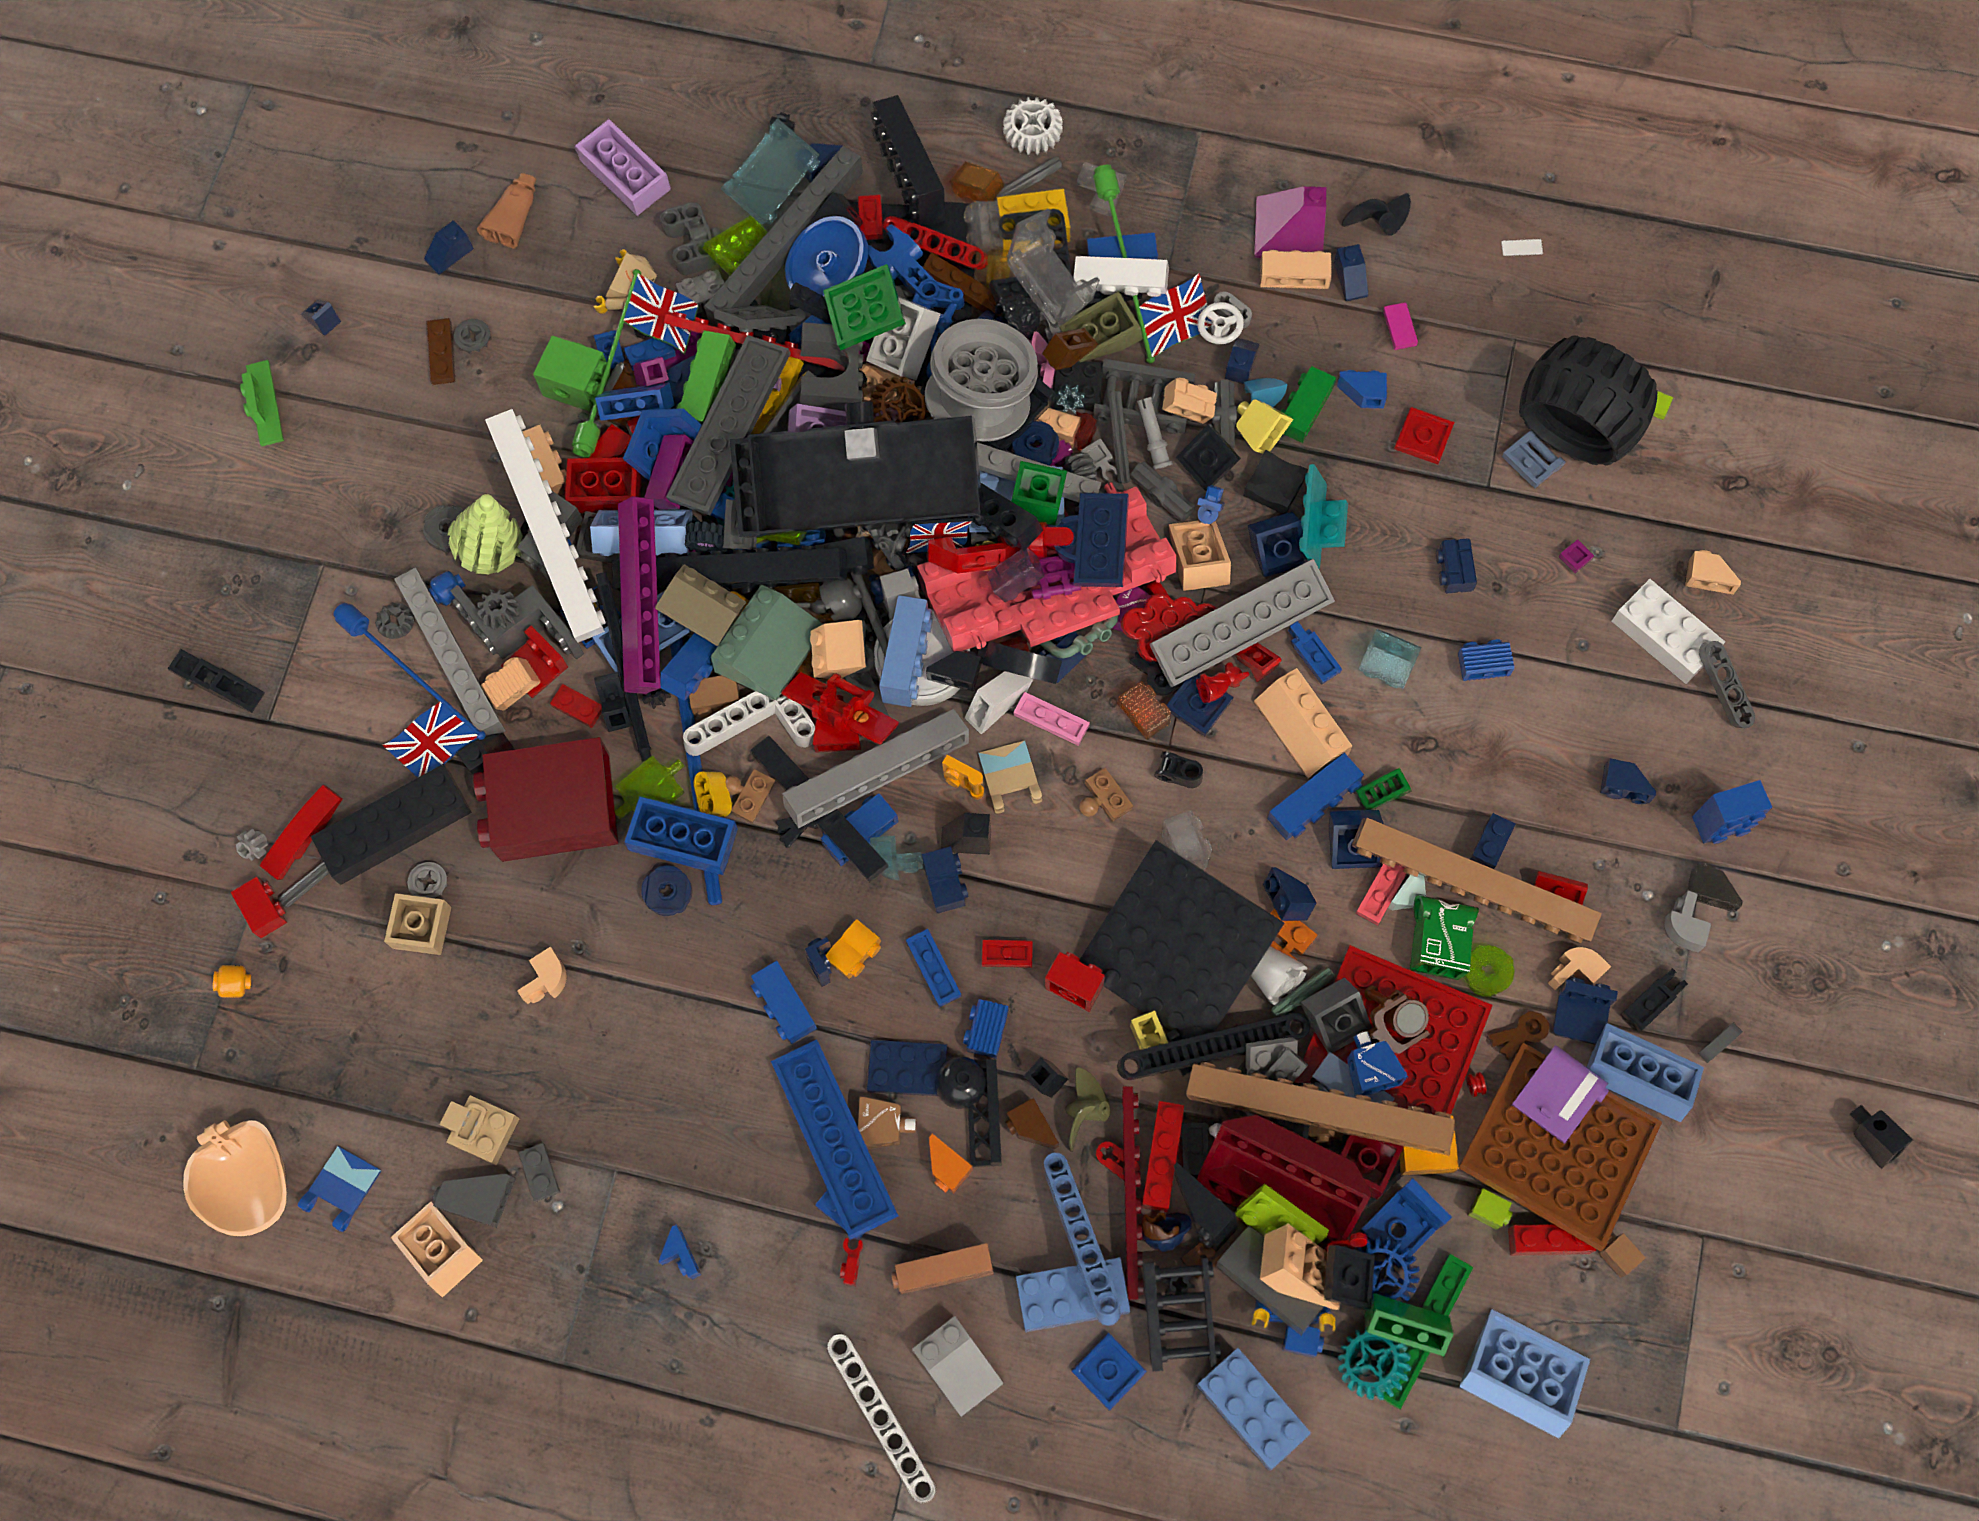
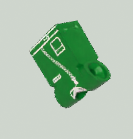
[1409,895,1479,980]

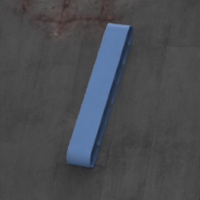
[1044,1153,1120,1326]

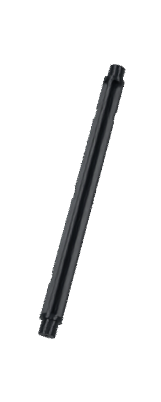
[596,572,652,762]

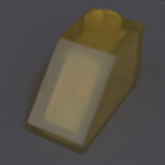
[986,249,1014,288]

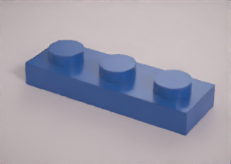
[906,929,962,1008]

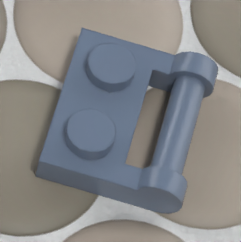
[1502,430,1566,488]

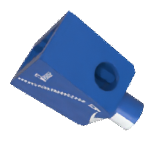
[1347,1032,1408,1096]

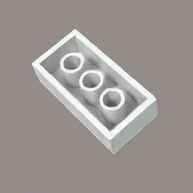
[1612,579,1725,684]

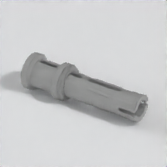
[1137,397,1173,470]

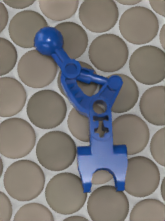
[868,224,964,378]

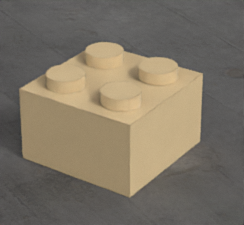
[384,894,451,955]

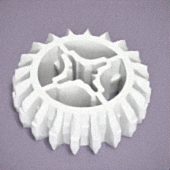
[1003,97,1062,156]

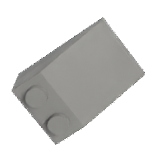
[912,1316,1004,1417]

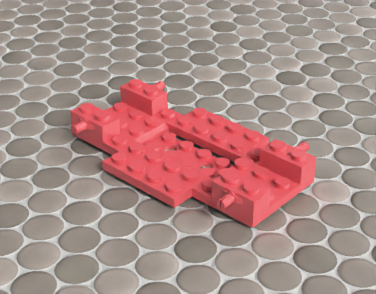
[917,483,1176,653]

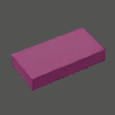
[1383,302,1418,350]

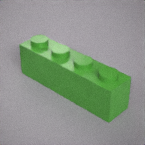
[677,330,736,425]

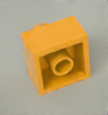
[1399,1116,1459,1175]

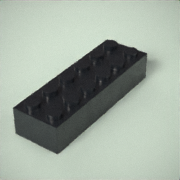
[871,95,945,227]
[311,764,472,885]

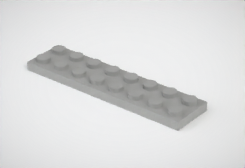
[1149,559,1335,687]

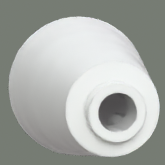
[1251,946,1307,1005]

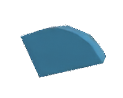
[1244,378,1287,407]

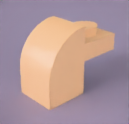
[517,947,567,1004]
[1548,947,1611,990]

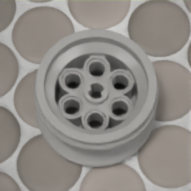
[925,319,1038,441]

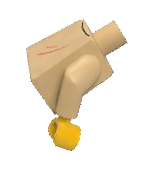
[594,250,657,314]

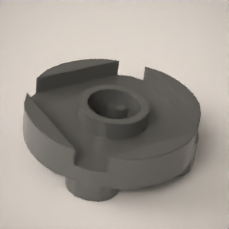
[423,505,463,553]

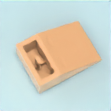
[1260,1224,1339,1310]

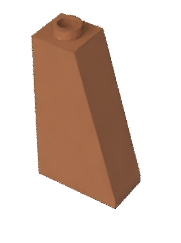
[891,1243,994,1294]

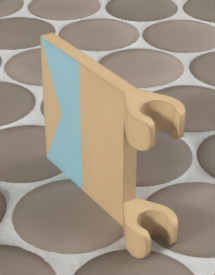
[978,741,1042,814]

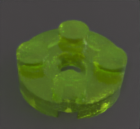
[1463,945,1515,997]

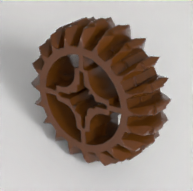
[869,376,930,423]

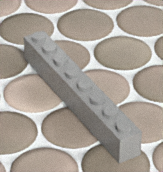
[395,568,506,737]
[782,709,969,828]

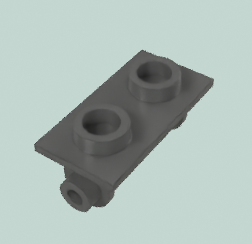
[878,522,913,559]

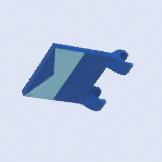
[298,1146,381,1232]

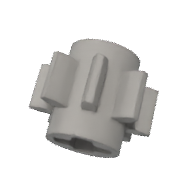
[236,829,268,861]

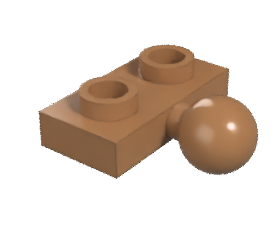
[1079,768,1134,822]
[725,769,776,824]

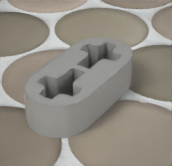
[1214,292,1252,328]

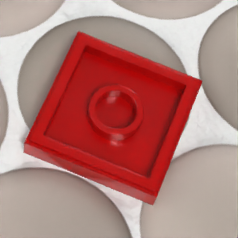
[1394,407,1455,465]

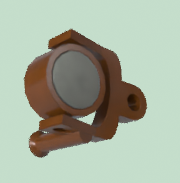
[1359,986,1430,1054]

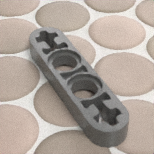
[1699,641,1755,728]

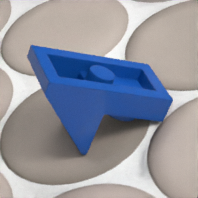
[659,1225,702,1279]

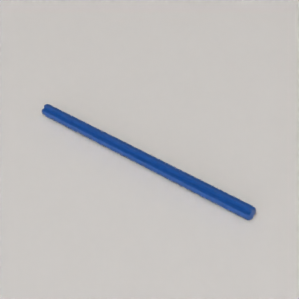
[670,638,722,905]

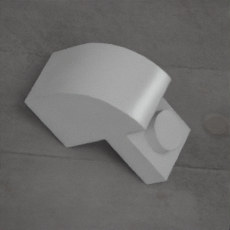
[1664,891,1711,953]

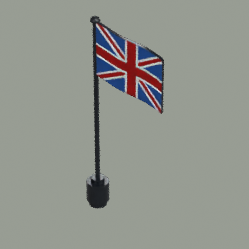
[902,518,974,557]

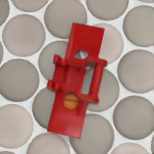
[782,672,899,745]

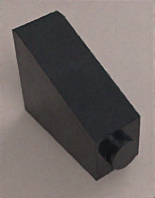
[941,813,991,855]

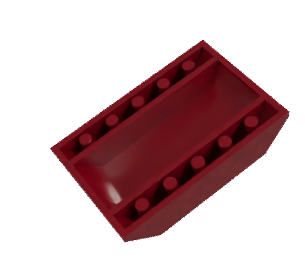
[1197,1115,1372,1252]

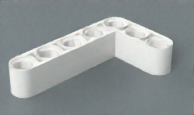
[683,691,815,756]

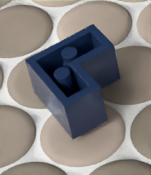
[922,846,969,914]

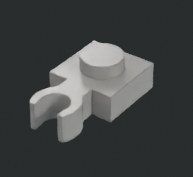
[1080,438,1117,482]

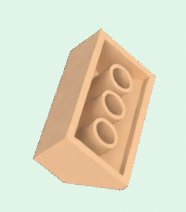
[1254,668,1352,780]

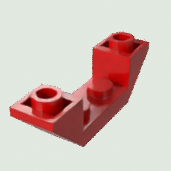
[927,536,1021,574]

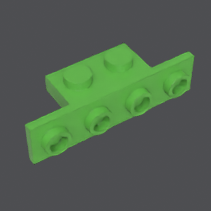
[240,360,284,446]

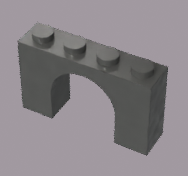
[799,322,863,411]

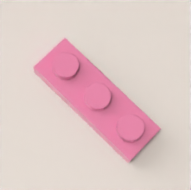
[1014,692,1090,746]

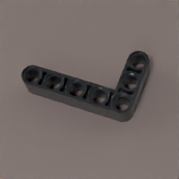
[998,209,1075,324]

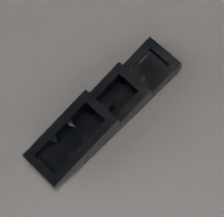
[167,649,265,713]

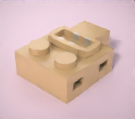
[439,1095,520,1166]

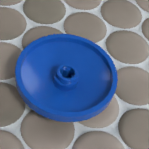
[785,216,868,296]

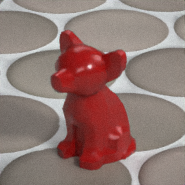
[1196,662,1250,703]

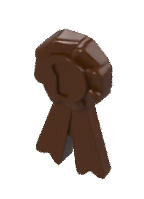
[1488,1011,1549,1060]

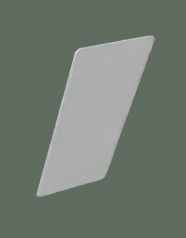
[1502,239,1543,256]

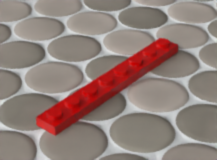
[663,311,845,372]

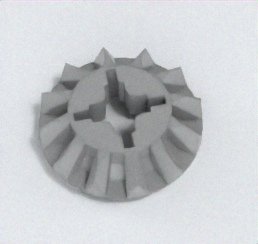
[407,862,448,898]

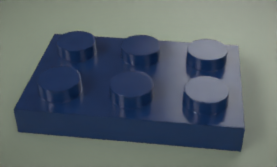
[867,1040,947,1096]

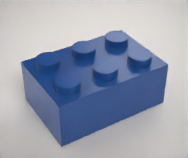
[1692,780,1773,844]

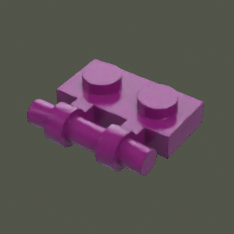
[1025,556,1081,600]

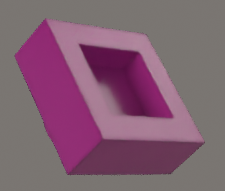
[1559,539,1594,574]

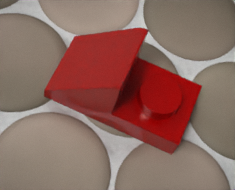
[1235,642,1282,682]

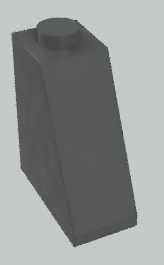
[433,1174,516,1228]

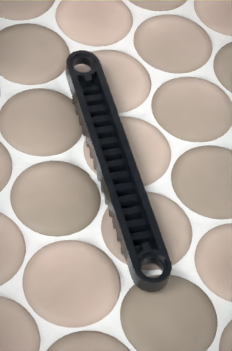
[1117,1013,1310,1080]

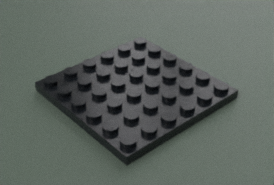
[1079,840,1285,1039]

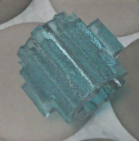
[1057,384,1085,414]

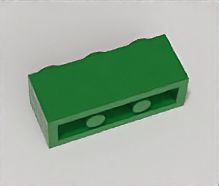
[1281,366,1336,443]
[1364,1293,1454,1356]

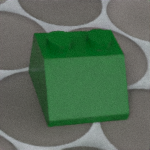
[1011,461,1067,525]

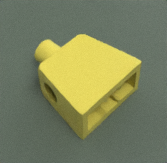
[1236,399,1293,454]

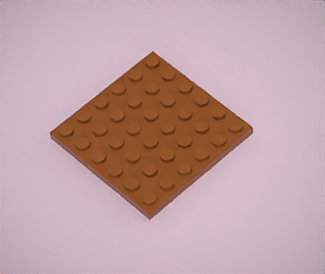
[1459,1043,1662,1251]

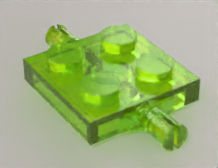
[614,755,685,820]

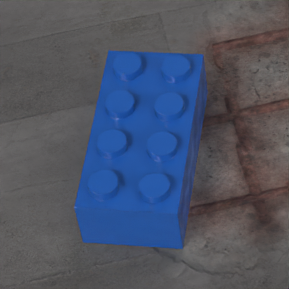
[624,796,738,875]

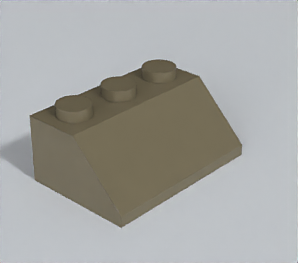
[655,564,746,646]

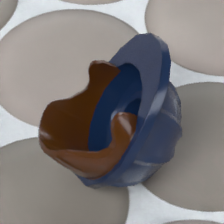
[1142,1212,1192,1252]

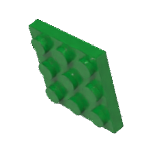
[823,264,906,350]

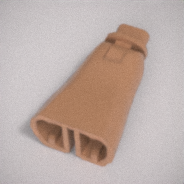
[477,173,537,249]

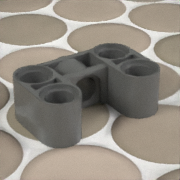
[660,202,717,275]

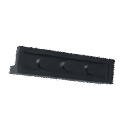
[968,1059,1002,1167]

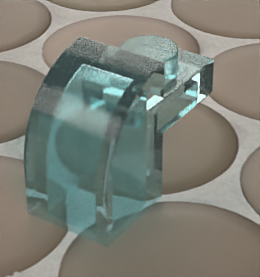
[870,836,923,880]

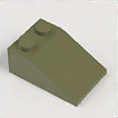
[1058,291,1143,362]

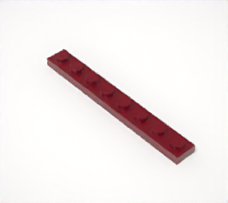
[1122,1086,1143,1300]

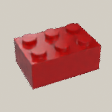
[565,458,642,513]

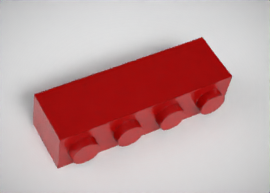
[1141,1101,1185,1212]

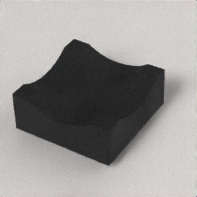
[1054,361,1103,412]
[1243,450,1308,514]

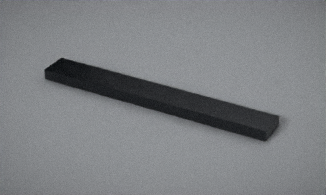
[750,736,889,882]

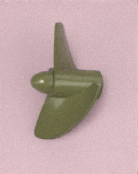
[1065,1068,1111,1152]

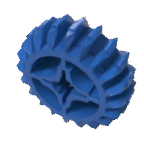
[1356,1236,1420,1302]

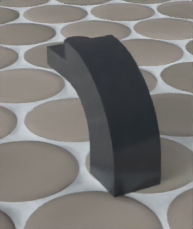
[978,641,1062,684]

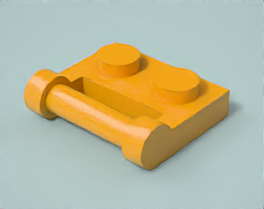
[942,755,984,800]

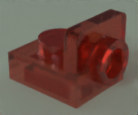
[1074,412,1097,451]

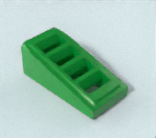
[1356,767,1412,810]

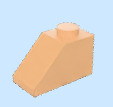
[1685,550,1741,595]

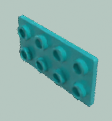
[1299,464,1348,569]

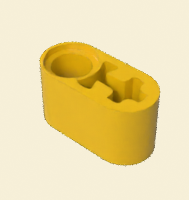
[694,772,732,817]

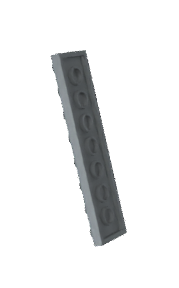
[666,335,791,516]

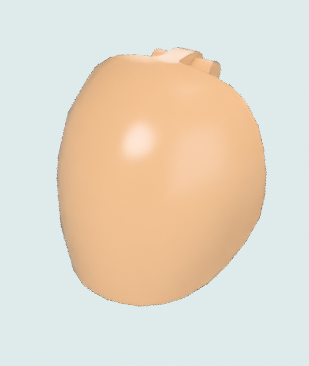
[183,1120,286,1236]

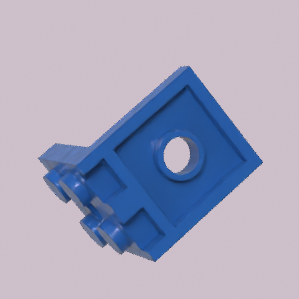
[623,408,702,481]
[1360,1178,1452,1269]

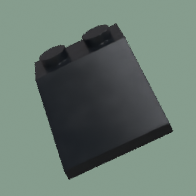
[1173,1163,1238,1251]

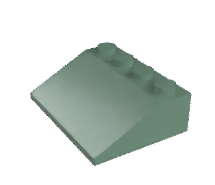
[711,585,823,701]

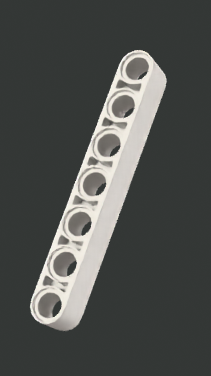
[828,1334,936,1502]

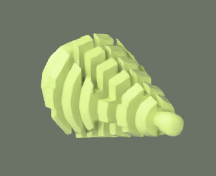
[447,494,523,575]

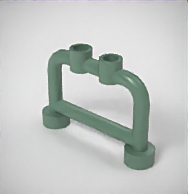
[1023,615,1118,658]

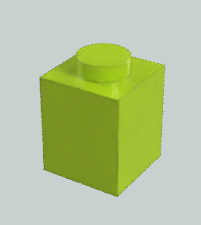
[1468,1189,1513,1230]

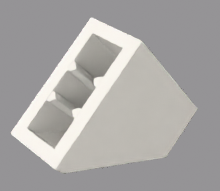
[965,671,1033,734]

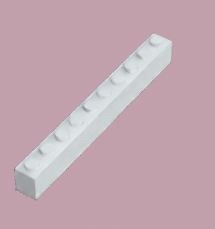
[485,409,606,642]

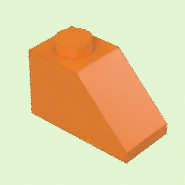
[929,1134,973,1194]

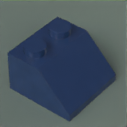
[1247,512,1308,577]
[1329,810,1384,869]

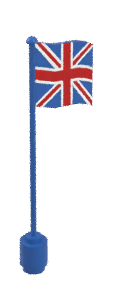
[333,603,486,777]

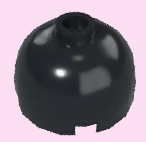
[934,1057,986,1109]

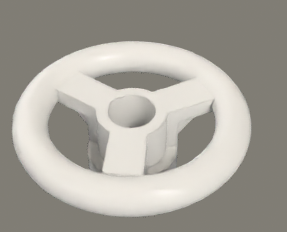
[1198,302,1244,344]

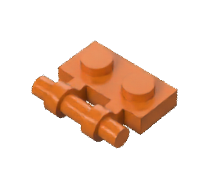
[1270,909,1318,960]

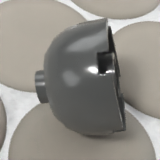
[819,578,863,623]

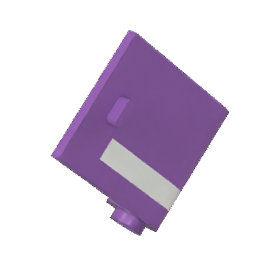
[1512,1045,1609,1143]

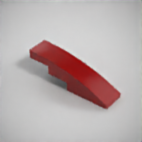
[259,785,343,880]

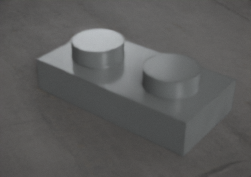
[519,1143,561,1202]

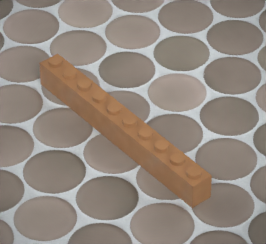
[1352,818,1602,944]
[1186,1062,1455,1156]

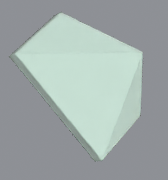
[1388,874,1426,911]

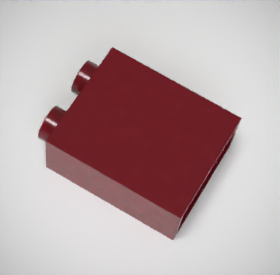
[473,737,619,862]

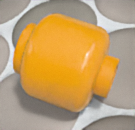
[213,965,251,998]

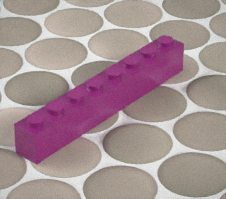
[618,496,661,694]

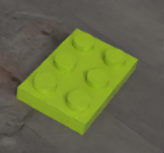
[1235,1184,1329,1245]

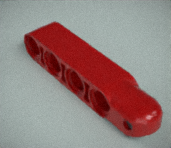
[882,216,989,270]

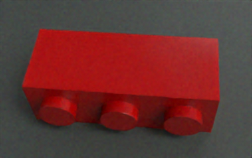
[1508,1225,1596,1256]

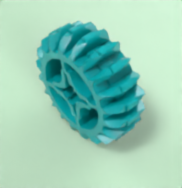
[1338,1327,1411,1400]

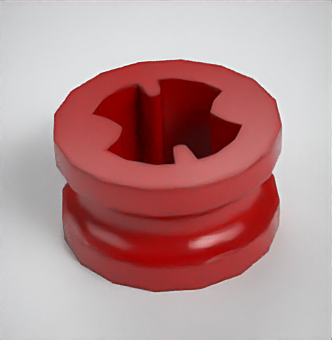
[1467,1072,1487,1097]

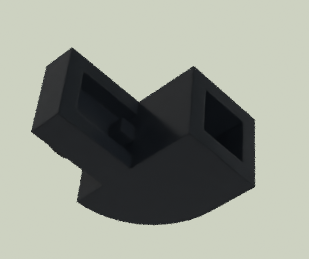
[594,672,632,732]

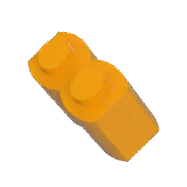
[825,919,881,979]

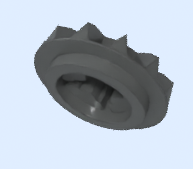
[454,319,491,353]
[375,602,414,639]

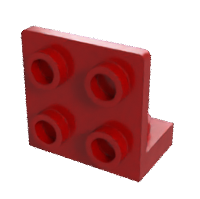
[501,626,568,698]

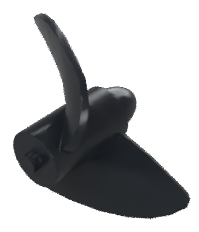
[1342,193,1411,236]

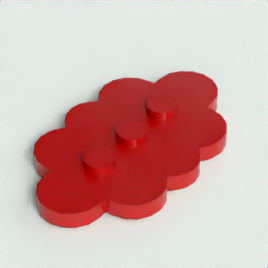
[1121,594,1217,662]

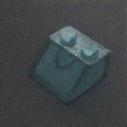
[1358,629,1422,689]

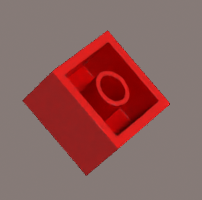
[1045,952,1105,1012]

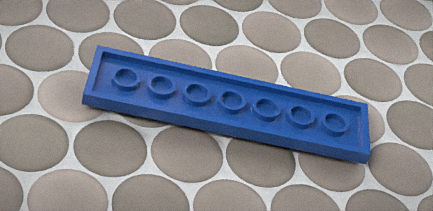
[771,1040,898,1240]

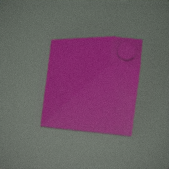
[1254,186,1327,258]

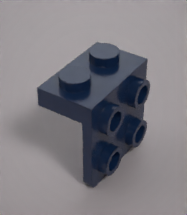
[1553,978,1618,1045]

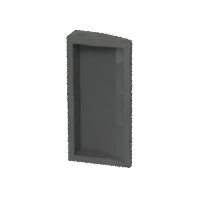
[1216,1226,1324,1336]

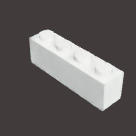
[1073,256,1169,297]

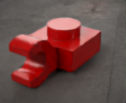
[840,1238,864,1287]

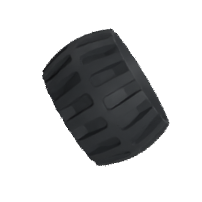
[1519,336,1658,466]

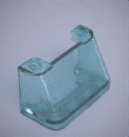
[721,118,820,225]

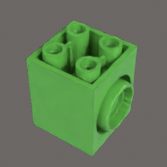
[533,336,611,412]

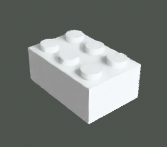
[866,297,940,380]

